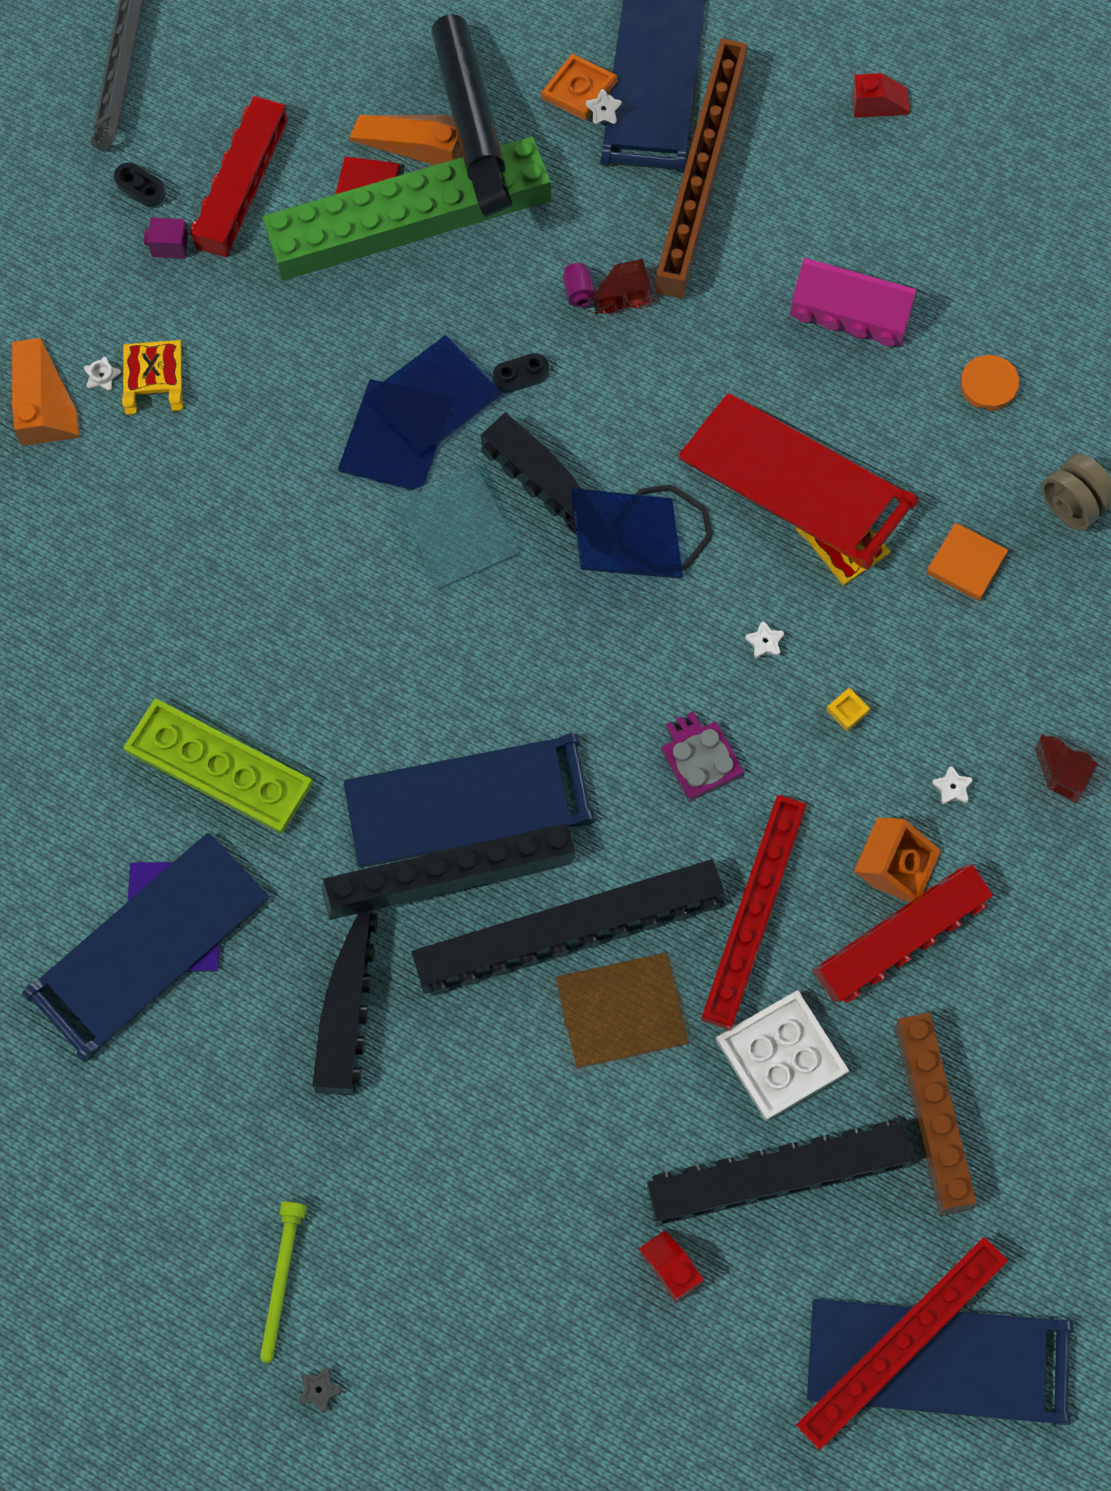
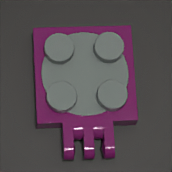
[661,711,744,802]

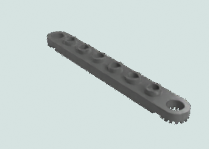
[91,0,144,152]

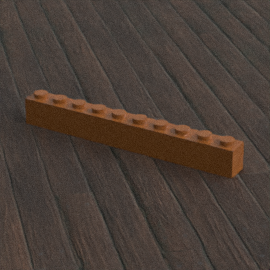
[656,38,748,299]

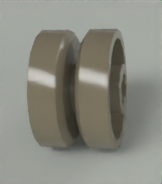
[1041,453,1111,531]

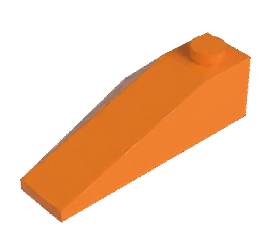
[349,115,462,165]
[12,338,80,446]

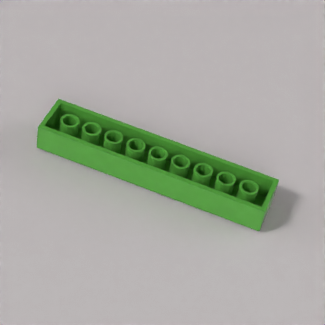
[262,136,551,281]

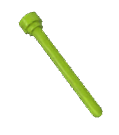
[260,1201,307,1363]

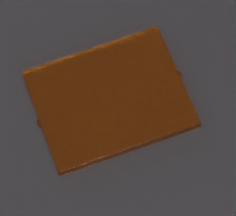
[556,952,689,1069]

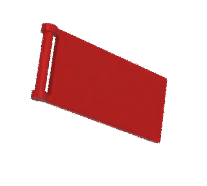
[679,393,919,569]

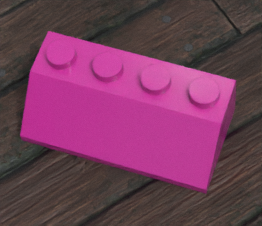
[790,258,916,348]

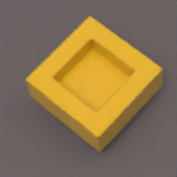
[826,688,870,732]

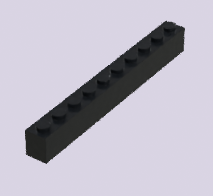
[411,859,725,995]

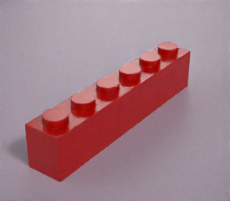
[190,96,288,258]
[812,864,993,1003]

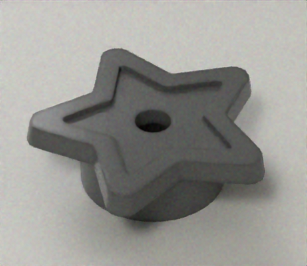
[299,1368,342,1413]

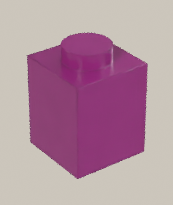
[144,217,189,259]

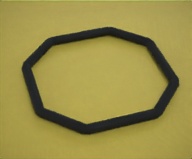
[614,484,712,574]

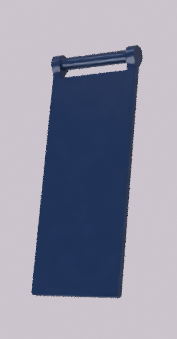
[601,0,706,173]
[344,733,596,868]
[22,833,269,1062]
[807,1299,1073,1425]

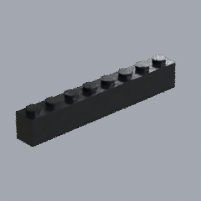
[322,823,576,920]
[647,1121,912,1226]

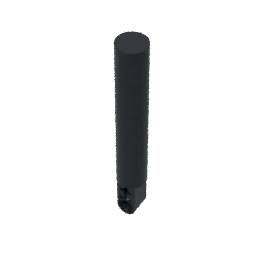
[431,14,513,218]

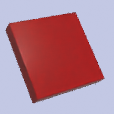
[335,156,400,195]

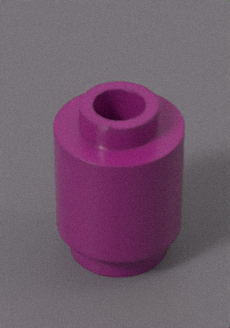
[562,263,596,308]

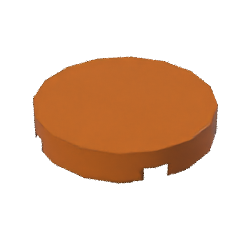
[960,355,1019,411]

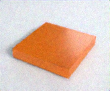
[540,53,618,121]
[926,522,1008,601]

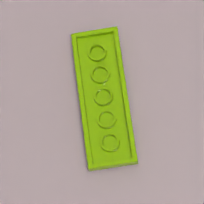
[123,698,313,834]

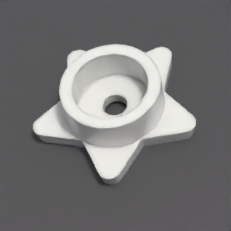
[586,89,622,124]
[84,357,121,391]
[745,622,784,658]
[932,767,972,804]

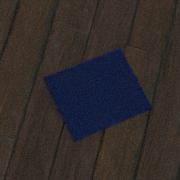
[365,335,501,456]
[338,379,453,493]
[571,488,683,579]

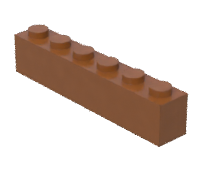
[895,1013,976,1216]

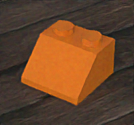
[854,817,941,902]

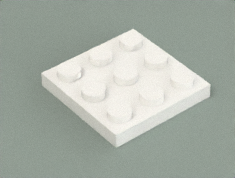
[716,990,849,1122]

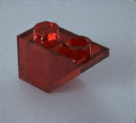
[594,259,651,314]
[1035,734,1098,803]

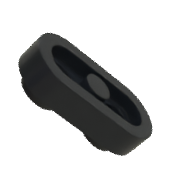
[114,163,165,207]
[493,353,549,393]

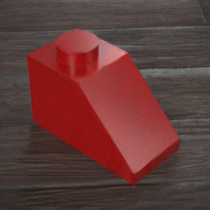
[851,73,910,118]
[638,1230,704,1305]

